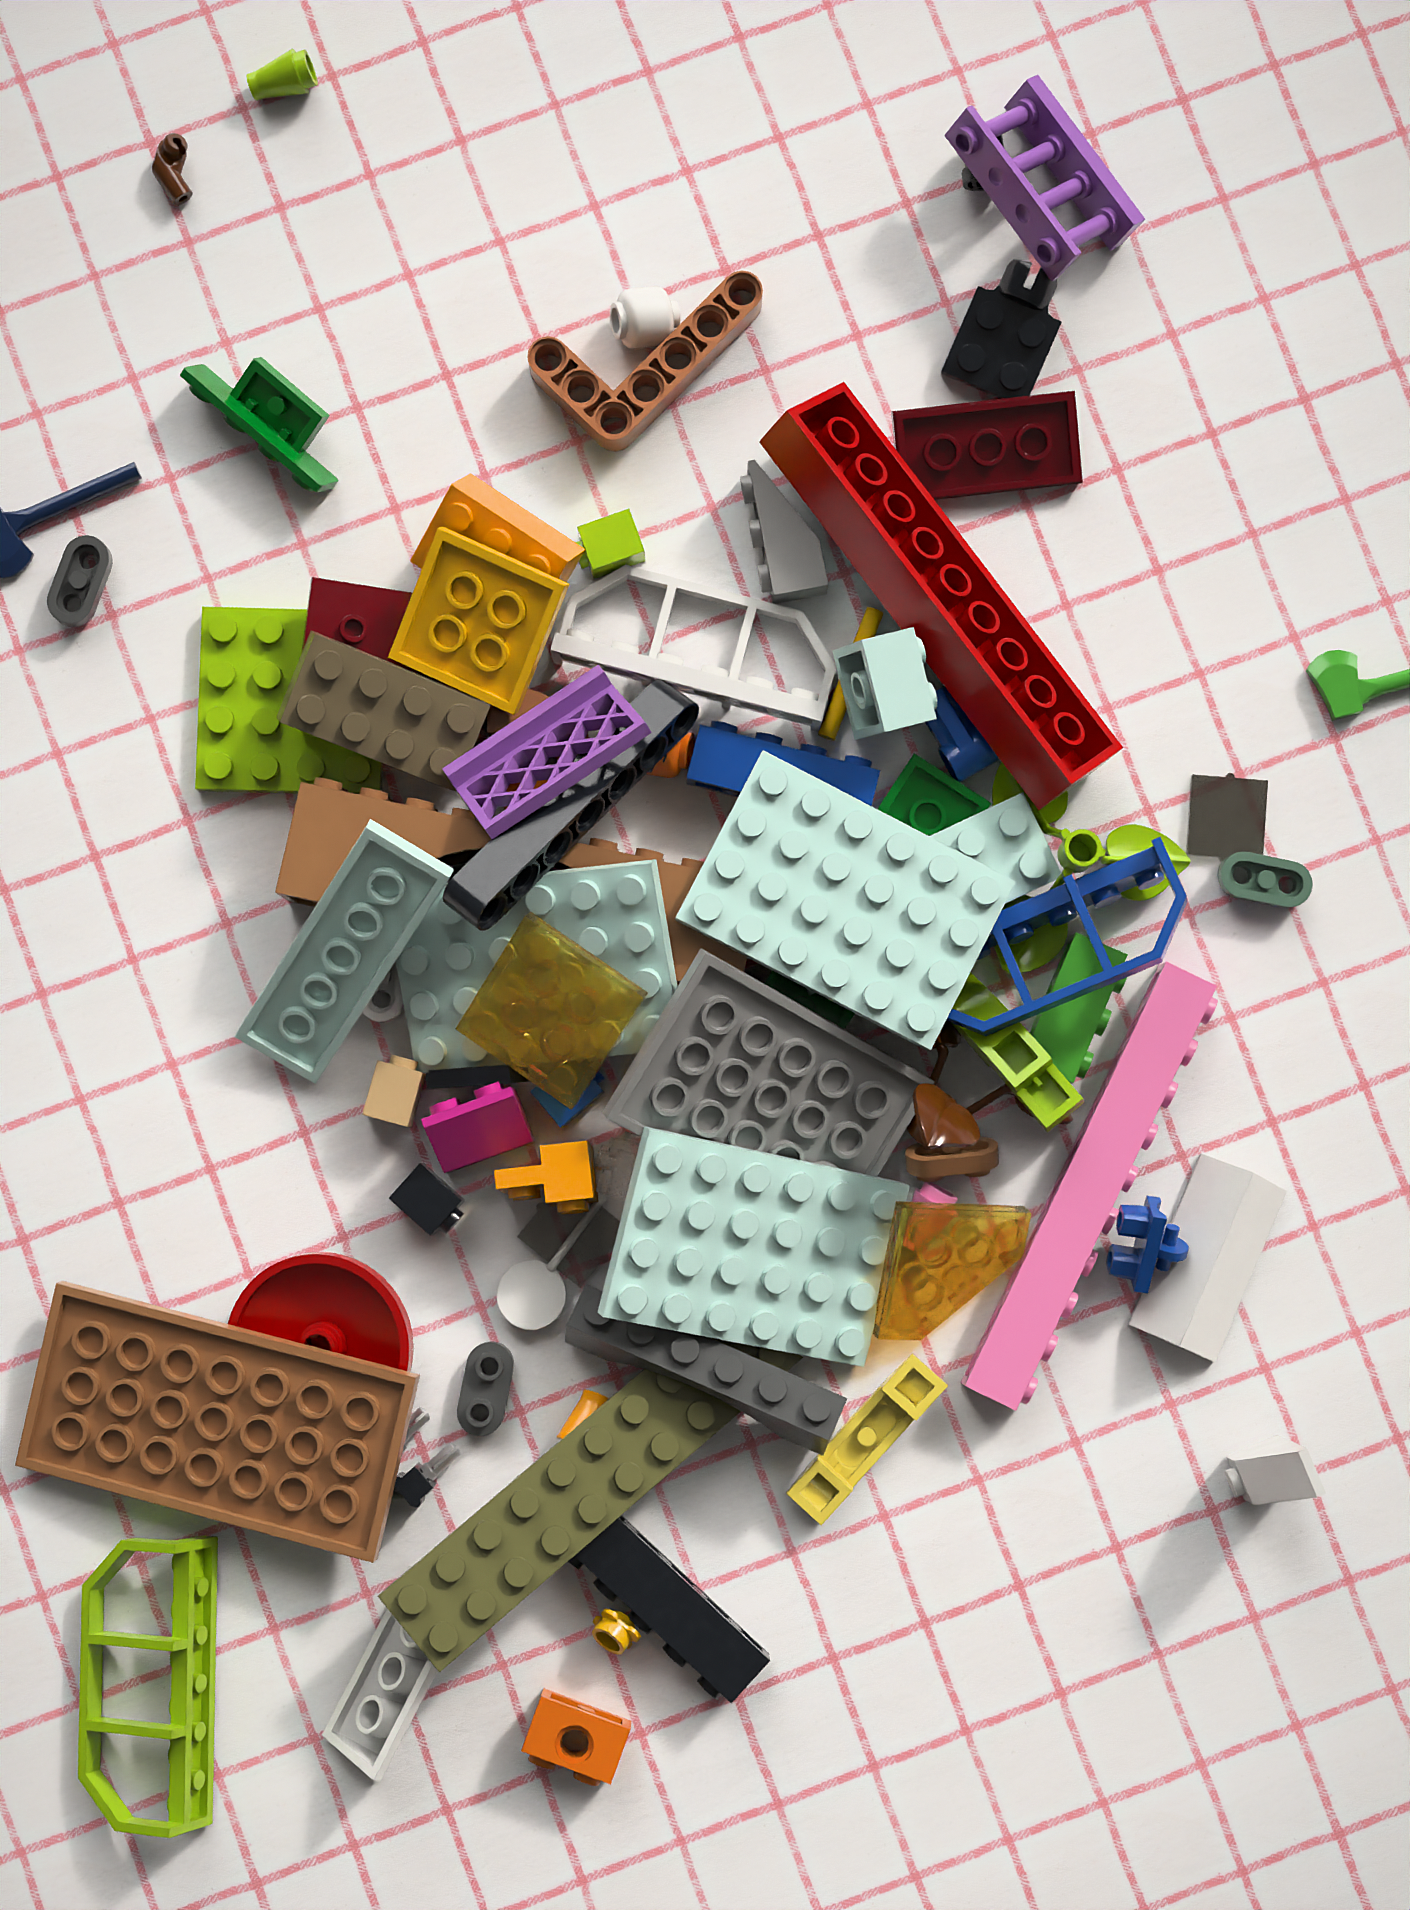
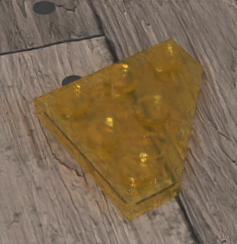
[873,1201,1031,1340]

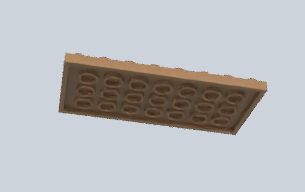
[15,1281,420,1563]

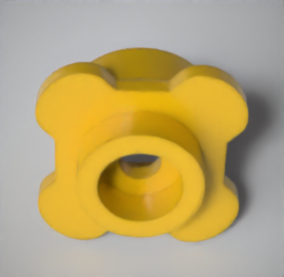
[592,1608,641,1655]

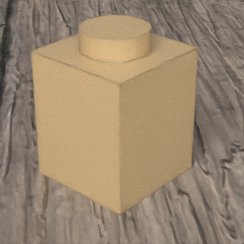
[362,1055,426,1128]

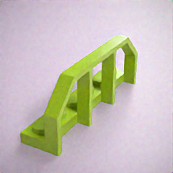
[78,1535,218,1838]

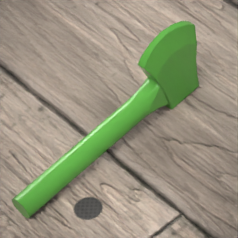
[1306,650,1410,721]

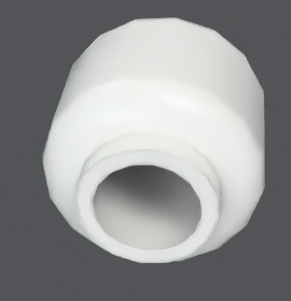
[610,286,680,349]

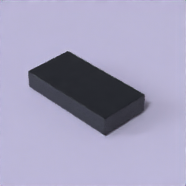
[426,1063,532,1089]

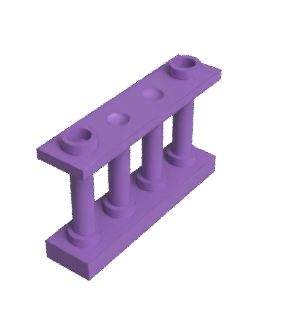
[944,74,1145,281]

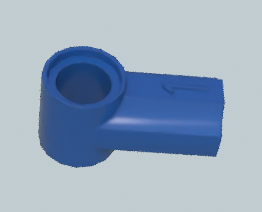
[925,687,998,782]

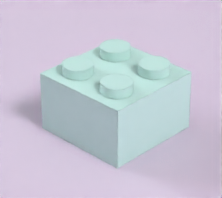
[832,627,937,740]

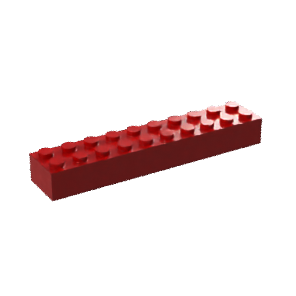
[759,382,1123,810]

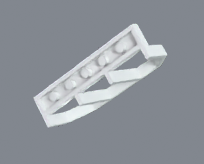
[550,565,836,732]

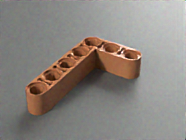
[527,270,763,452]

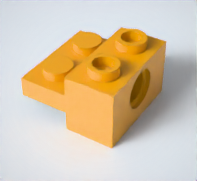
[494,1141,599,1215]

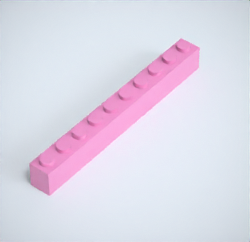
[960,961,1218,1411]

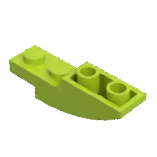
[951,972,1084,1133]

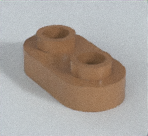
[905,1136,999,1182]

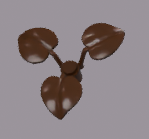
[907,1021,1073,1150]

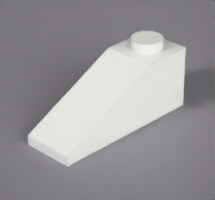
[1225,1435,1326,1505]

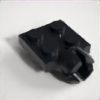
[941,259,1062,399]

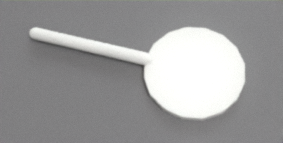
[496,1194,606,1330]

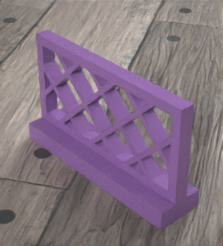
[442,665,652,840]

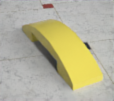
[786,1353,948,1525]

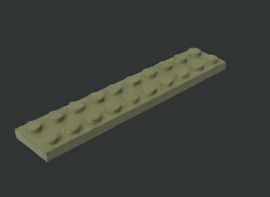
[377,1337,803,1672]

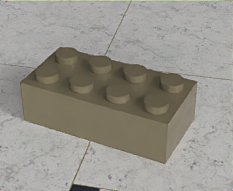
[277,630,490,792]

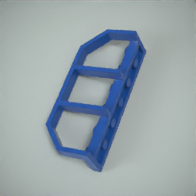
[946,837,1188,1036]

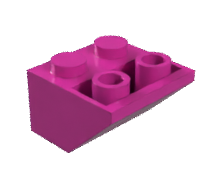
[421,1082,535,1173]

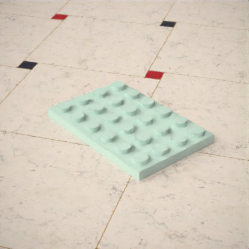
[675,750,1016,1051]
[396,859,678,1073]
[597,1126,910,1367]

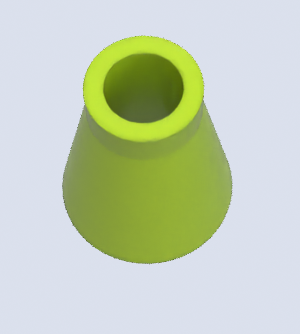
[246,48,318,101]

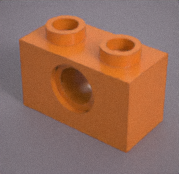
[521,1688,632,1786]

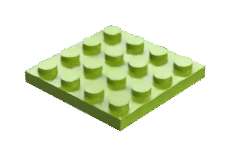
[195,606,383,794]

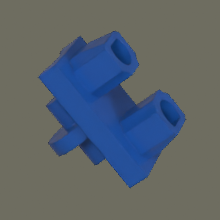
[1106,1195,1189,1294]

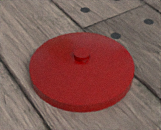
[228,1252,414,1372]

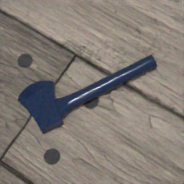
[0,462,142,579]

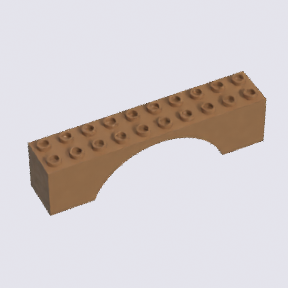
[275,777,747,986]

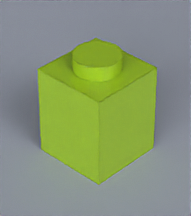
[575,508,645,579]

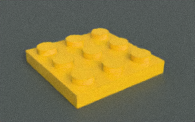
[388,527,570,715]

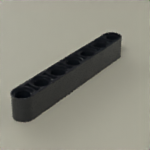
[443,679,699,931]

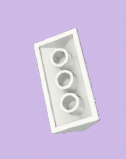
[1128,1154,1287,1362]
[322,1565,437,1782]

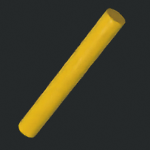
[818,607,884,741]

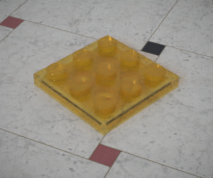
[455,912,648,1110]

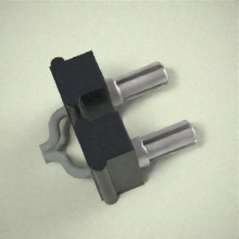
[392,1407,461,1508]

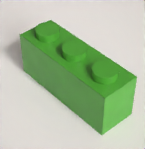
[1029,932,1128,1084]

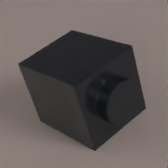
[389,1163,465,1236]

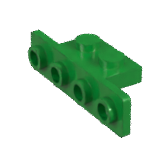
[180,357,339,493]

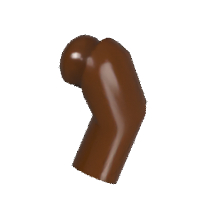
[152,133,193,206]

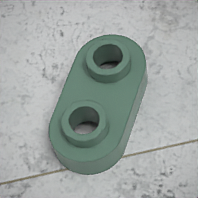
[1218,852,1313,908]

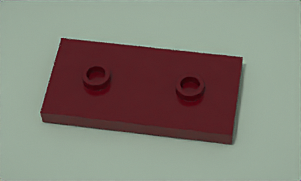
[891,391,1083,500]
[301,577,460,691]

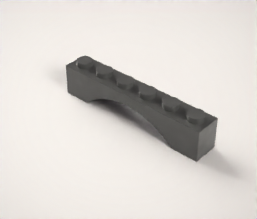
[565,1284,847,1456]

